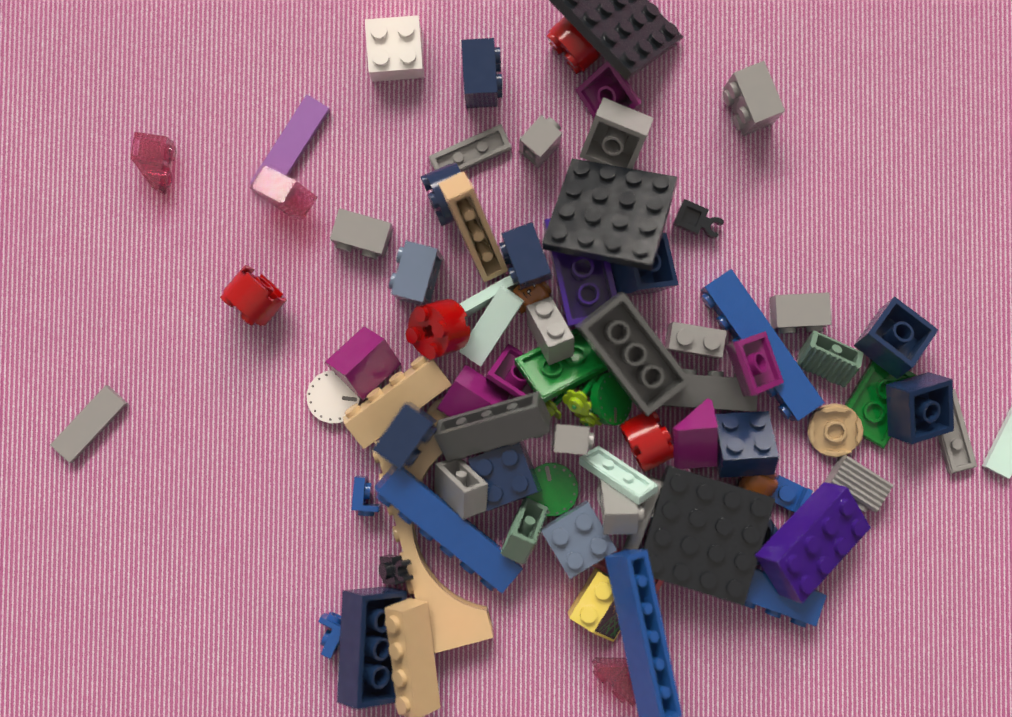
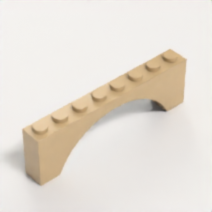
[372,425,494,653]

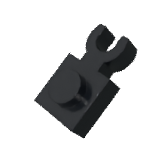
[672,199,724,239]
[379,555,414,585]

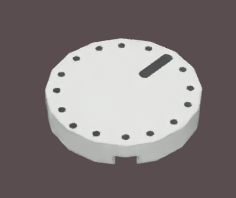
[307,371,361,423]

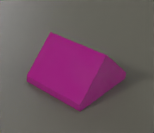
[575,61,642,119]
[325,326,401,401]
[725,331,784,396]
[486,343,534,398]
[437,364,510,417]
[673,398,718,469]

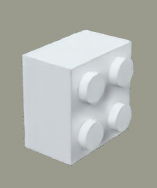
[365,15,425,82]

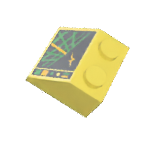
[567,568,620,642]

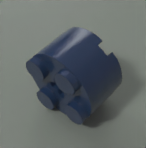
[420,162,461,226]

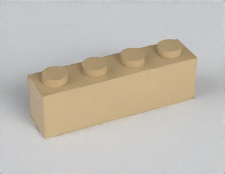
[438,171,508,282]
[343,355,452,449]
[384,598,441,717]

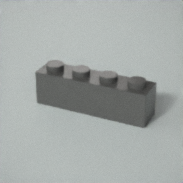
[661,369,758,412]
[434,391,551,461]

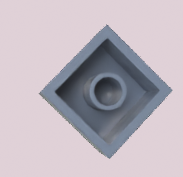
[389,241,443,305]
[541,500,617,579]

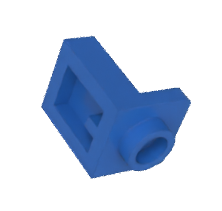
[771,475,813,513]
[352,476,381,516]
[318,612,341,659]

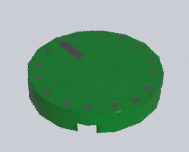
[590,372,632,426]
[526,462,578,516]

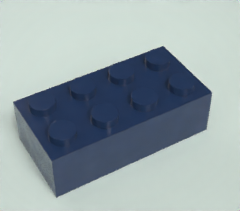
[337,586,407,710]

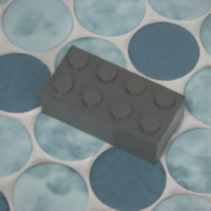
[575,292,692,416]

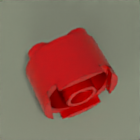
[547,17,602,75]
[220,265,287,326]
[405,299,471,360]
[619,411,674,473]

